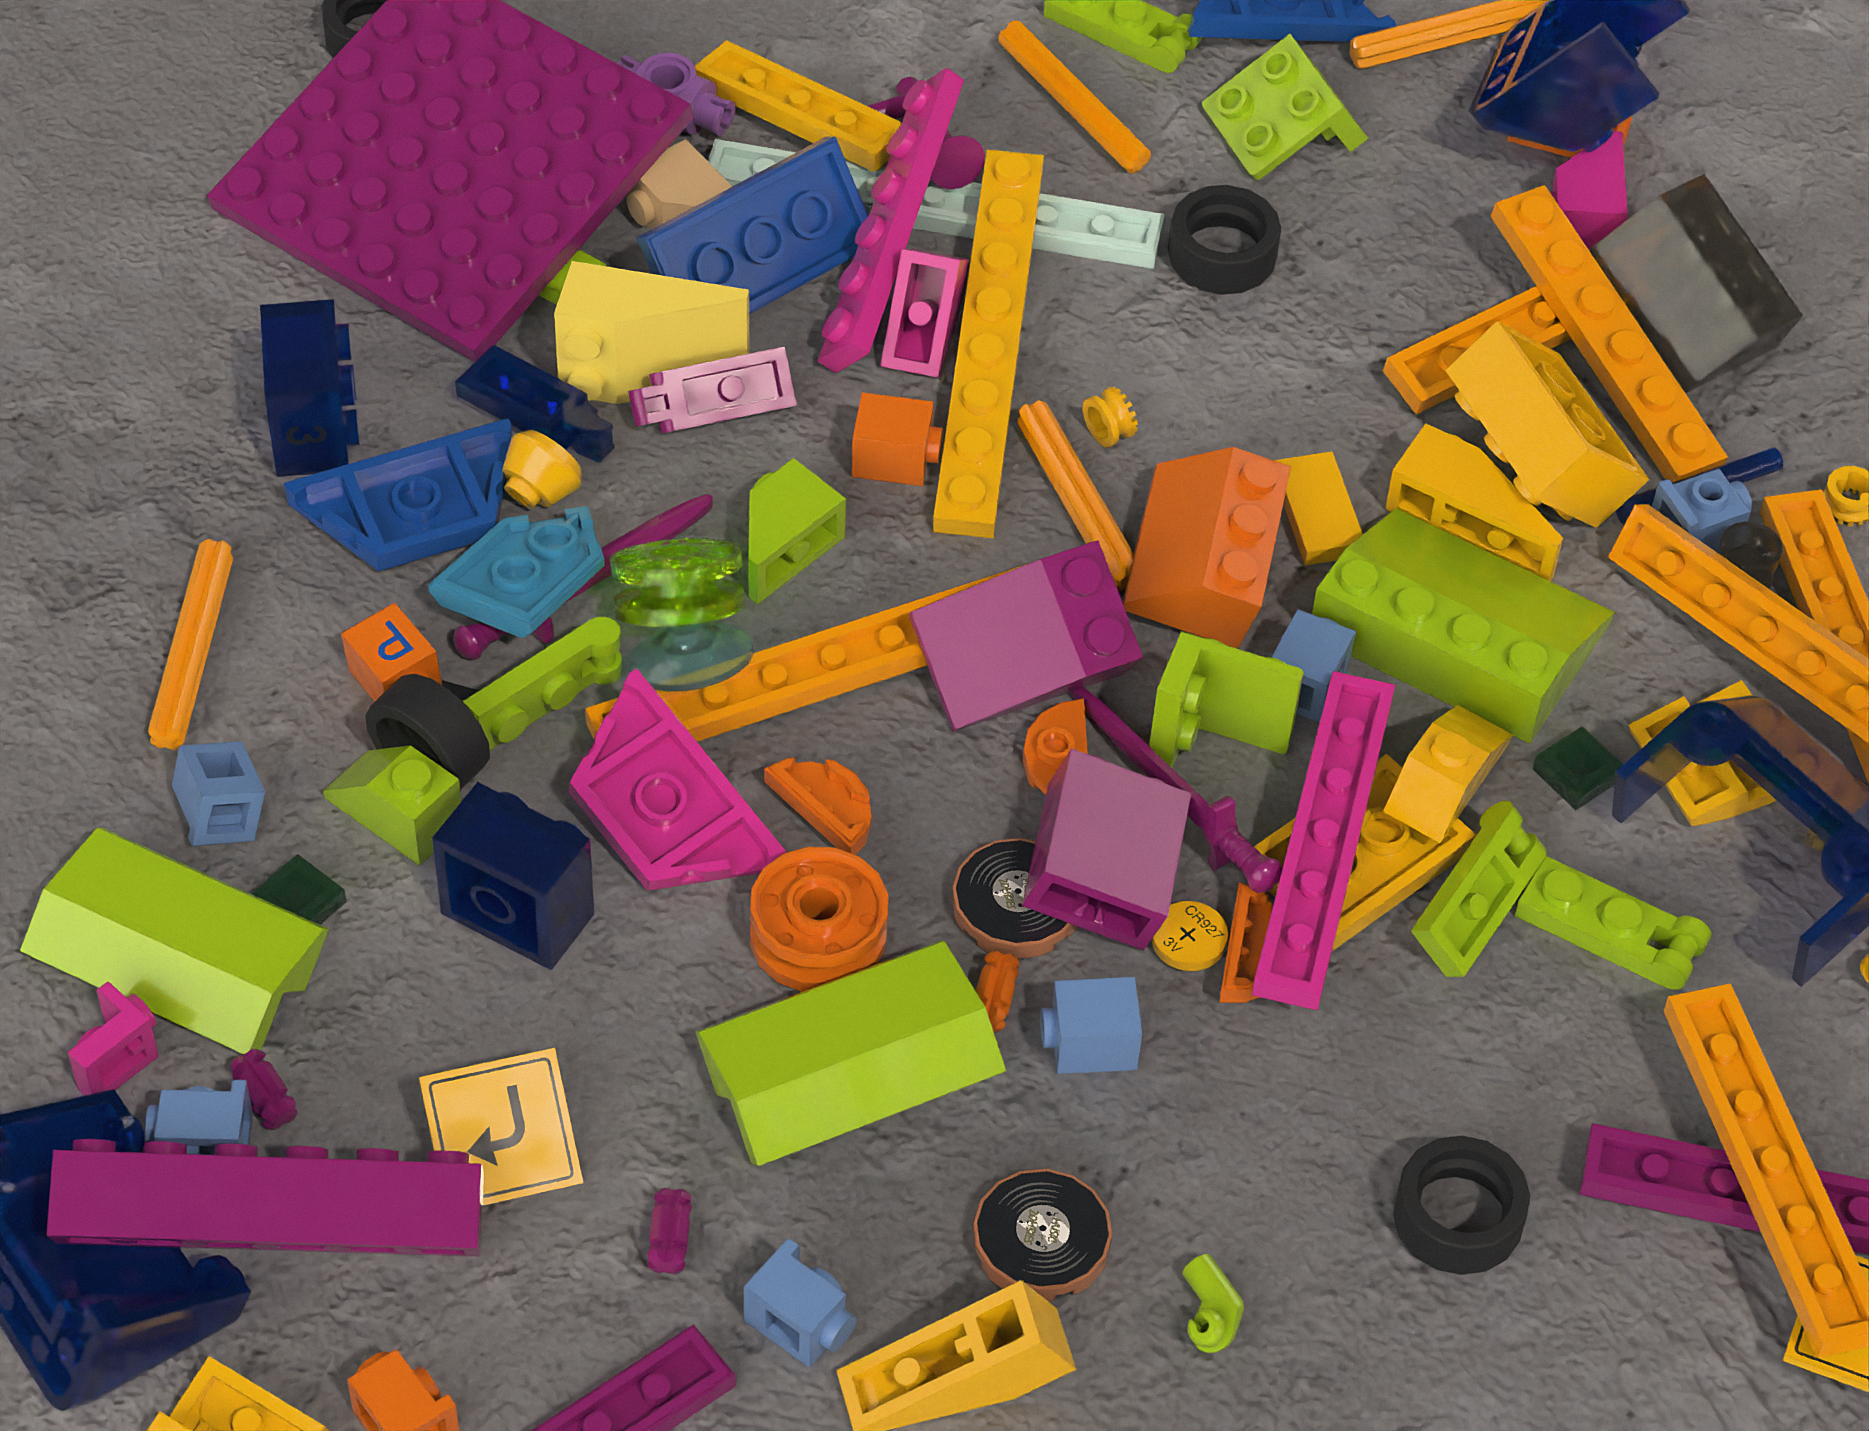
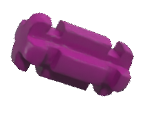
[231,1049,297,1130]
[647,1188,692,1274]

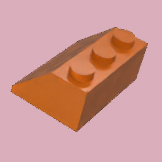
[1122,447,1291,649]

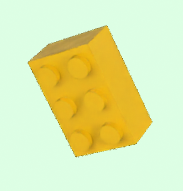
[1445,321,1650,528]

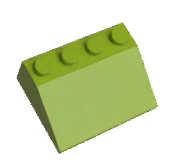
[1312,508,1615,744]

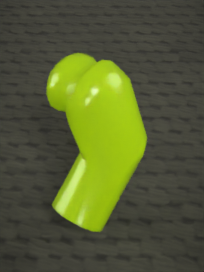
[1182,1254,1244,1353]

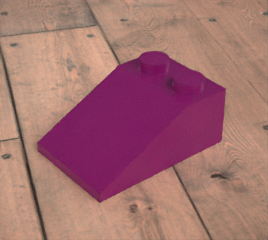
[909,540,1143,732]

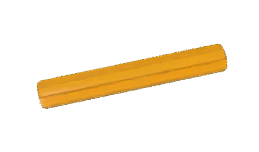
[1349,0,1555,69]
[998,20,1151,174]
[1017,400,1134,592]
[148,539,233,750]

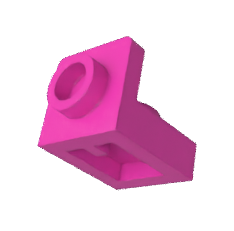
[68,981,159,1105]

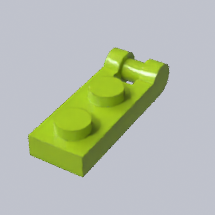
[1043,0,1204,73]
[463,617,622,750]
[1411,800,1547,977]
[1515,856,1712,990]

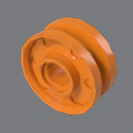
[750,846,888,992]

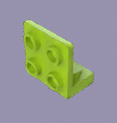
[1202,34,1369,180]
[1149,631,1304,768]

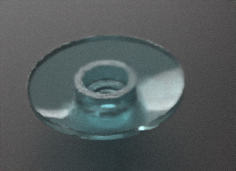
[628,617,754,691]

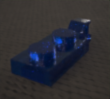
[455,345,615,463]

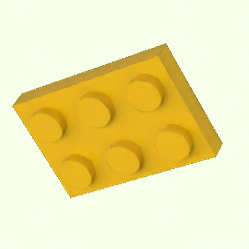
[1254,754,1477,951]

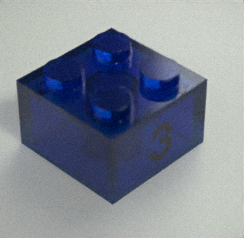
[260,299,360,477]
[432,782,595,971]

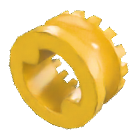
[1082,387,1138,448]
[1824,466,1869,526]

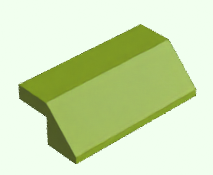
[20,827,329,1055]
[695,940,1006,1166]

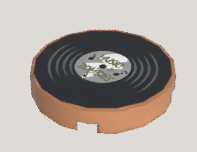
[952,838,1077,959]
[973,1169,1112,1301]

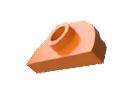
[1023,699,1088,795]
[764,757,872,855]
[1219,882,1273,1003]

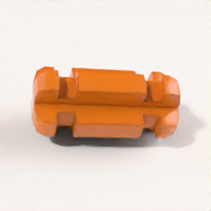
[976,951,1020,1033]

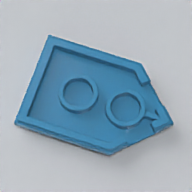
[428,506,605,638]

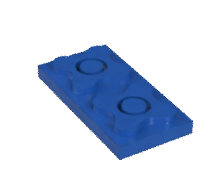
[636,137,868,314]

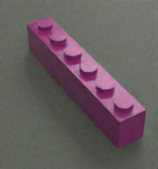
[47,1139,484,1257]

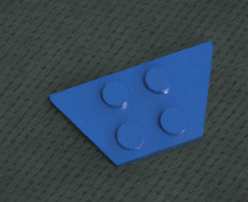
[1188,0,1396,42]
[284,418,513,571]

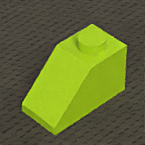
[748,458,846,605]
[323,745,464,866]

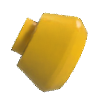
[502,430,582,509]

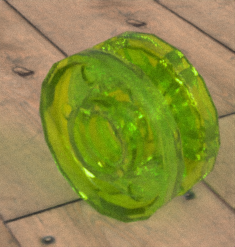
[610,538,745,627]

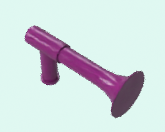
[868,77,985,190]

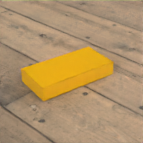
[1274,451,1363,566]

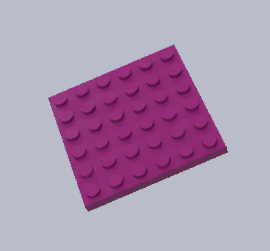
[207,0,694,364]

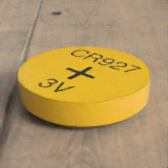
[1151,901,1228,971]

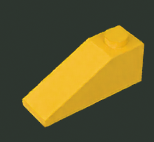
[1385,423,1563,581]
[1383,705,1513,843]
[836,1280,1076,1431]

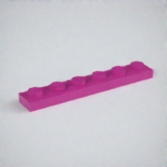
[817,67,964,373]
[1252,671,1395,1011]

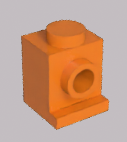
[347,1349,459,1431]

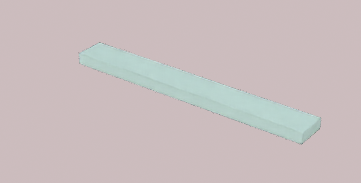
[708,139,1165,269]

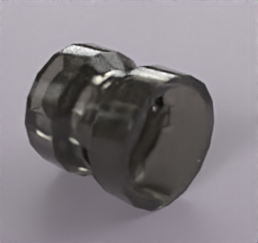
[1718,521,1782,590]

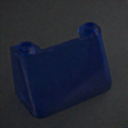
[0,1089,251,1411]

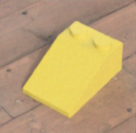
[554,261,750,404]

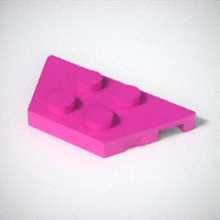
[568,668,787,891]

